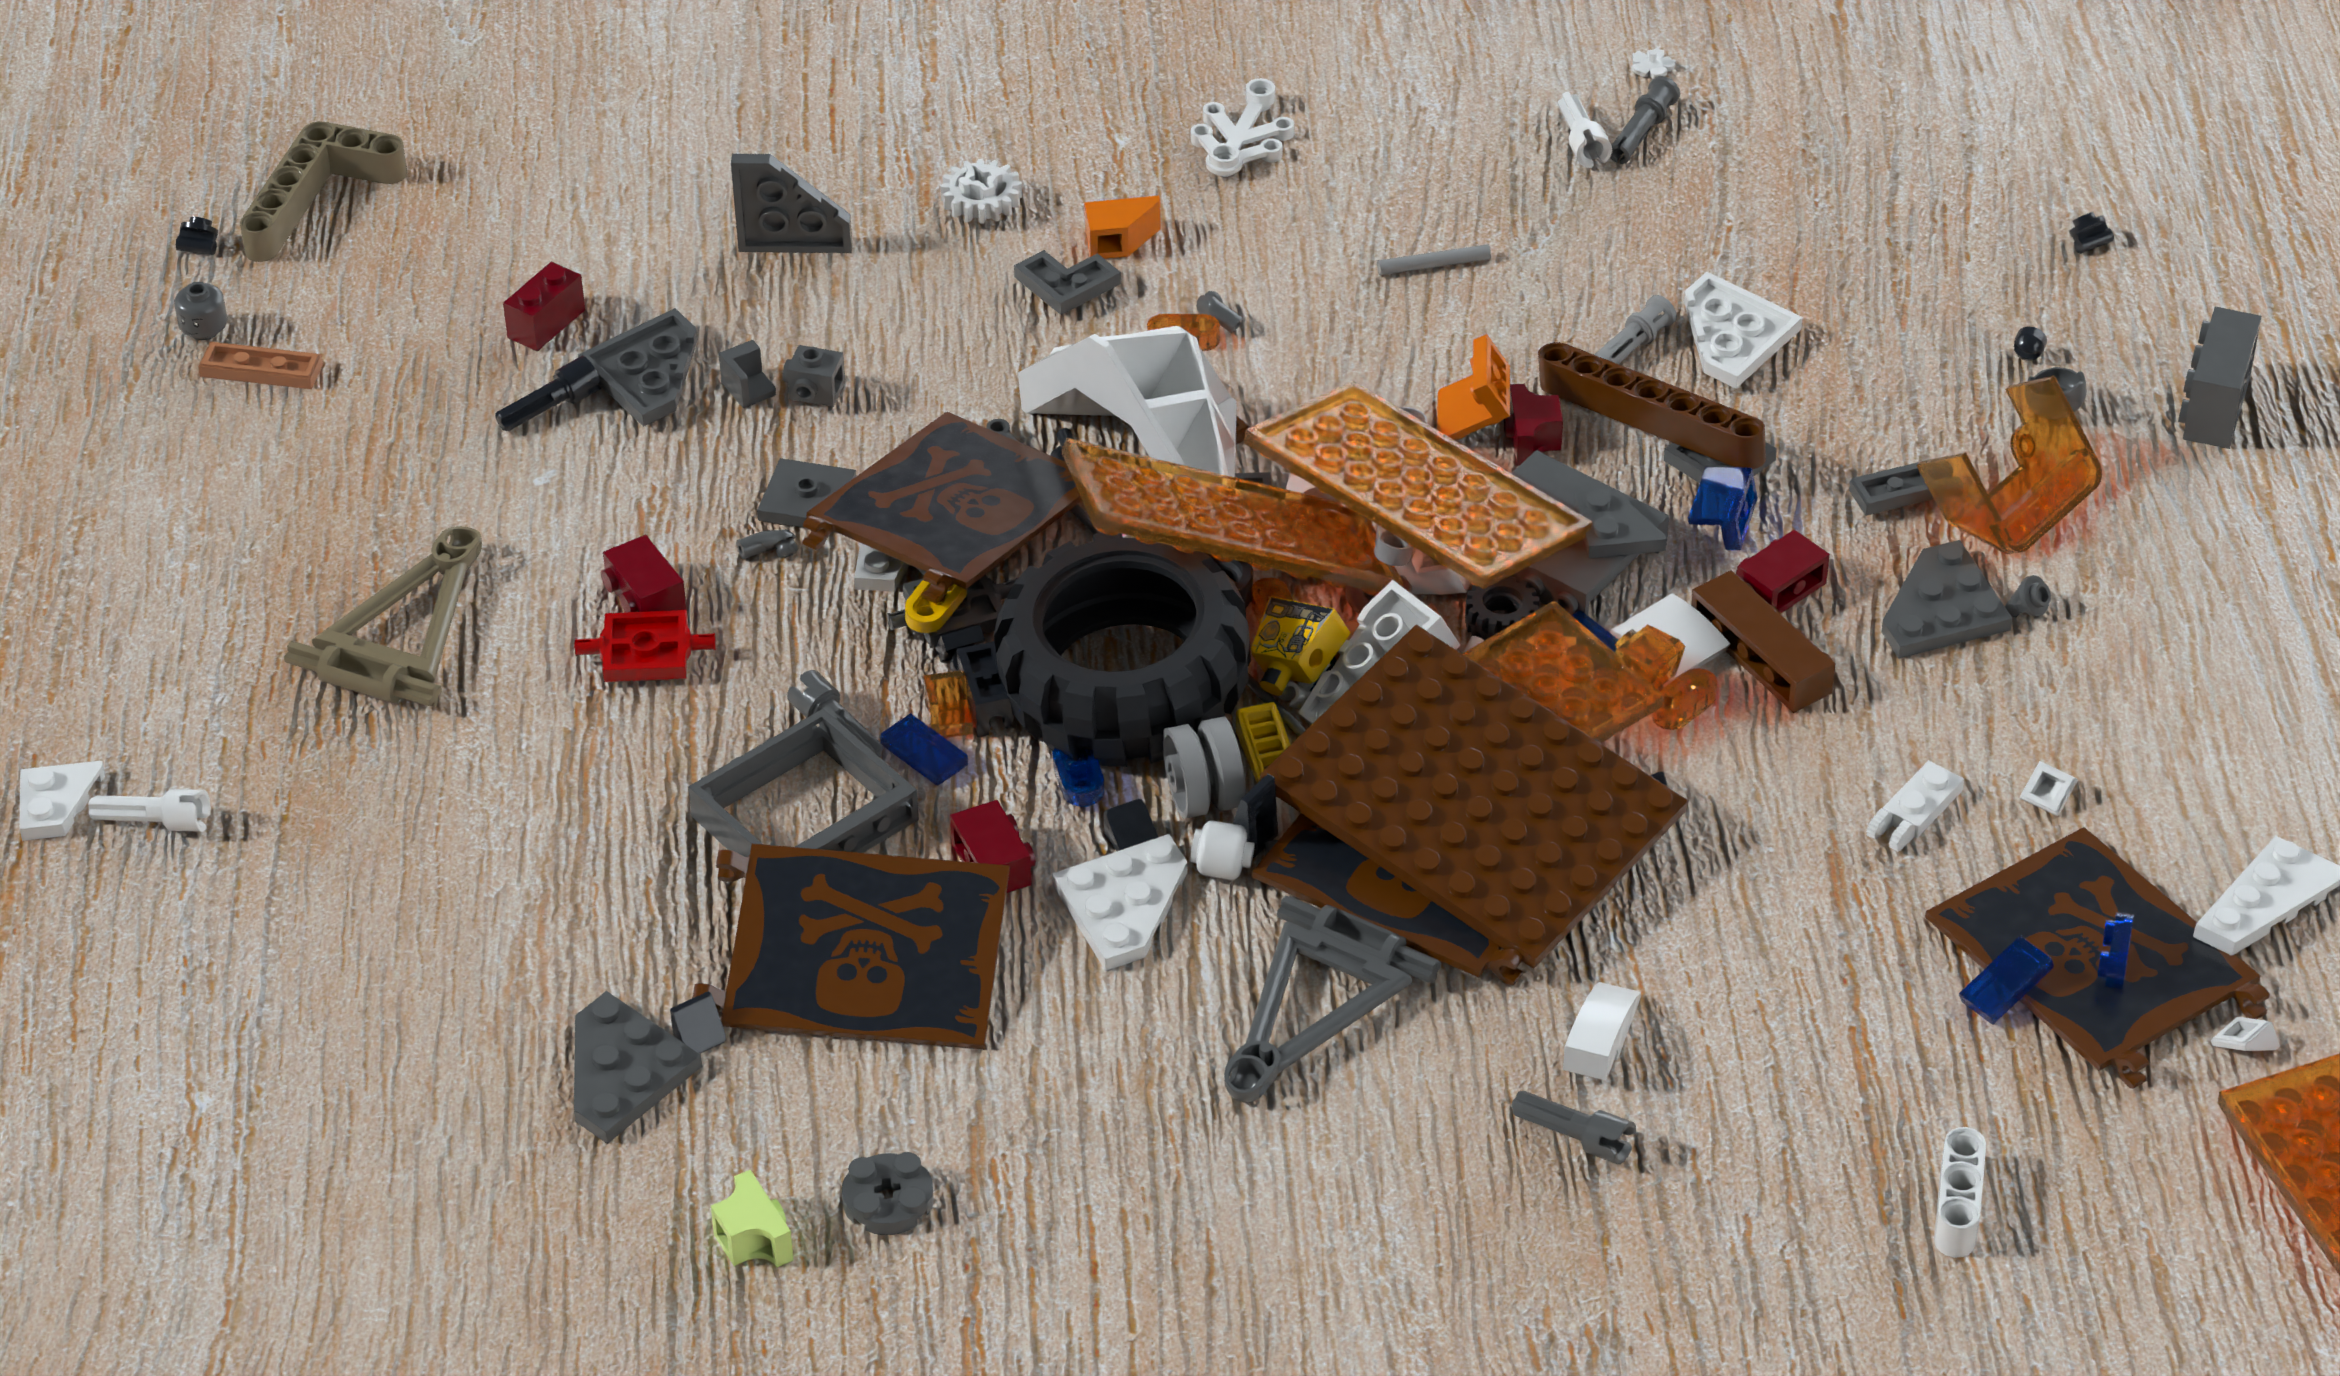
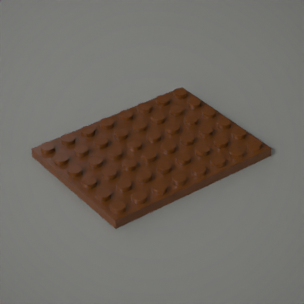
[1259,624,1689,969]

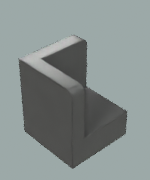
[719,340,776,408]

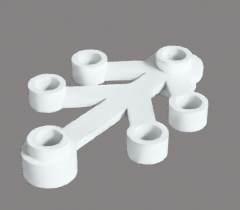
[1190,78,1294,177]

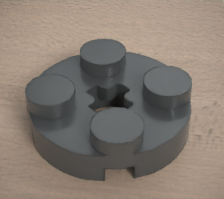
[842,1152,934,1235]

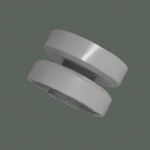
[1163,716,1246,819]

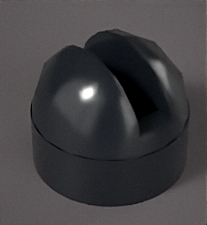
[2014,326,2047,361]

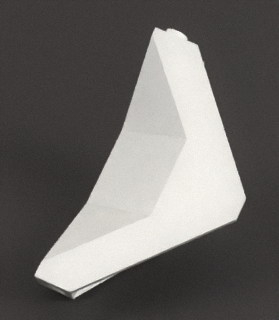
[1018,326,1237,535]

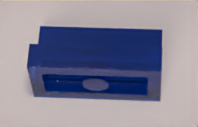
[1688,467,1758,550]

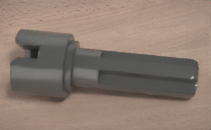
[787,670,883,757]
[1511,1091,1636,1164]

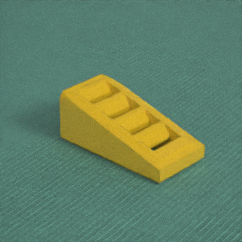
[1236,702,1290,783]

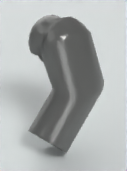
[1196,291,1243,334]

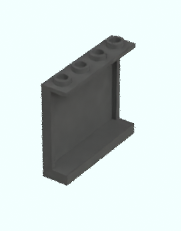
[1452,450,1669,624]

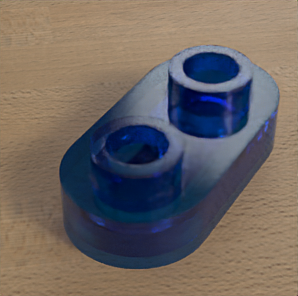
[1052,748,1105,807]
[2097,912,2134,989]

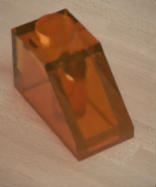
[1612,624,1686,699]

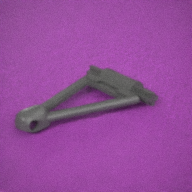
[1224,895,1441,1103]

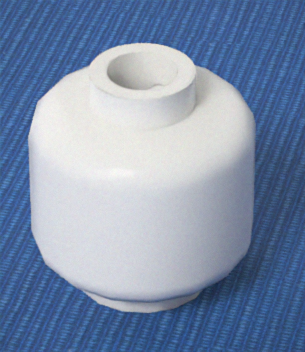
[1190,821,1255,880]

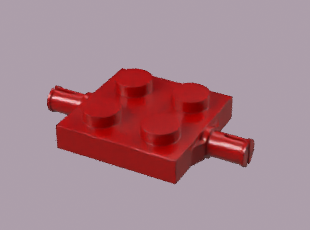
[574,610,716,682]

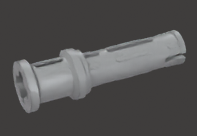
[1594,295,1677,364]

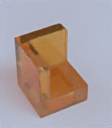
[923,670,973,740]

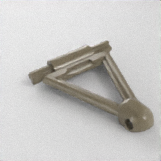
[284,526,482,707]

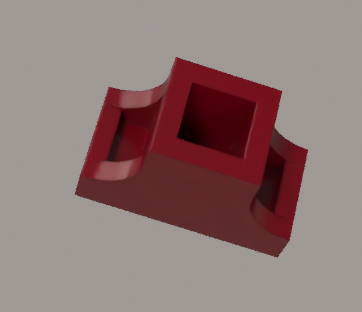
[1504,383,1563,466]

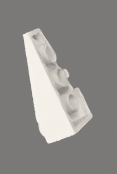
[1299,580,1460,725]

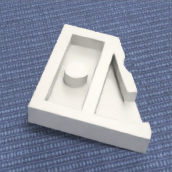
[19,761,105,841]

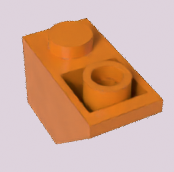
[1084,195,1161,259]

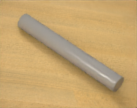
[1377,244,1491,275]

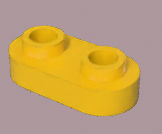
[905,580,967,633]

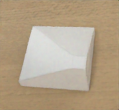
[2020,761,2078,817]
[2211,1017,2280,1051]

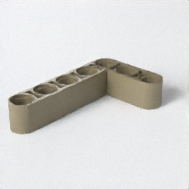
[240,121,408,262]

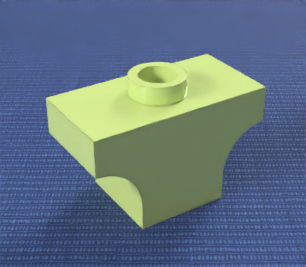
[711,1169,794,1267]

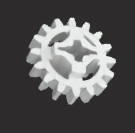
[940,159,1022,224]

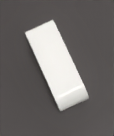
[1934,1127,1986,1258]

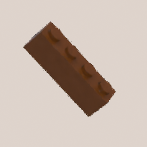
[1691,570,1836,713]

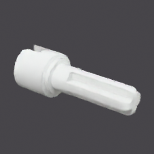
[1558,92,1612,168]
[88,789,211,832]

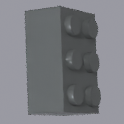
[2178,306,2262,449]

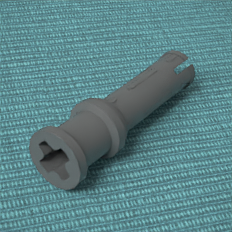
[1610,76,1680,164]

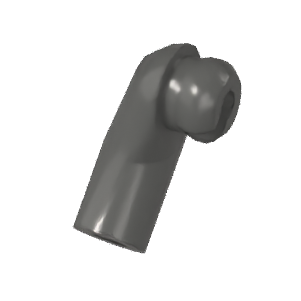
[736,529,798,559]

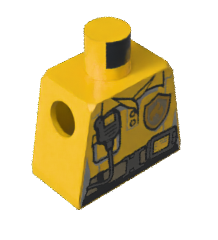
[1251,596,1351,696]

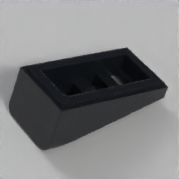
[1233,774,1278,858]

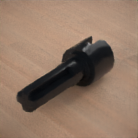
[495,355,602,431]

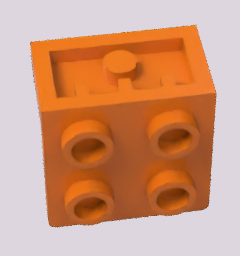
[1437,334,1510,445]

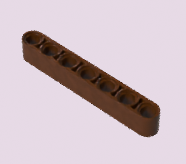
[1538,342,1766,470]

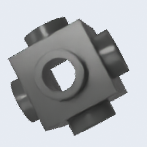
[783,345,845,407]

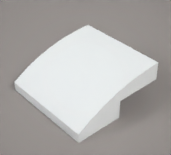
[1609,593,1730,688]

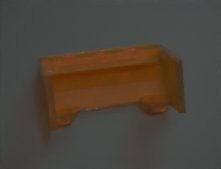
[1916,376,2102,555]

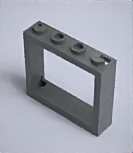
[688,708,919,857]

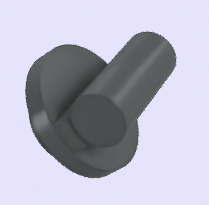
[2005,575,2051,617]

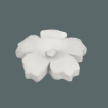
[1632,47,1676,79]

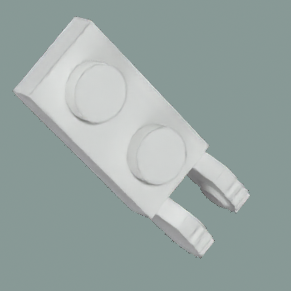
[1866,760,1964,852]

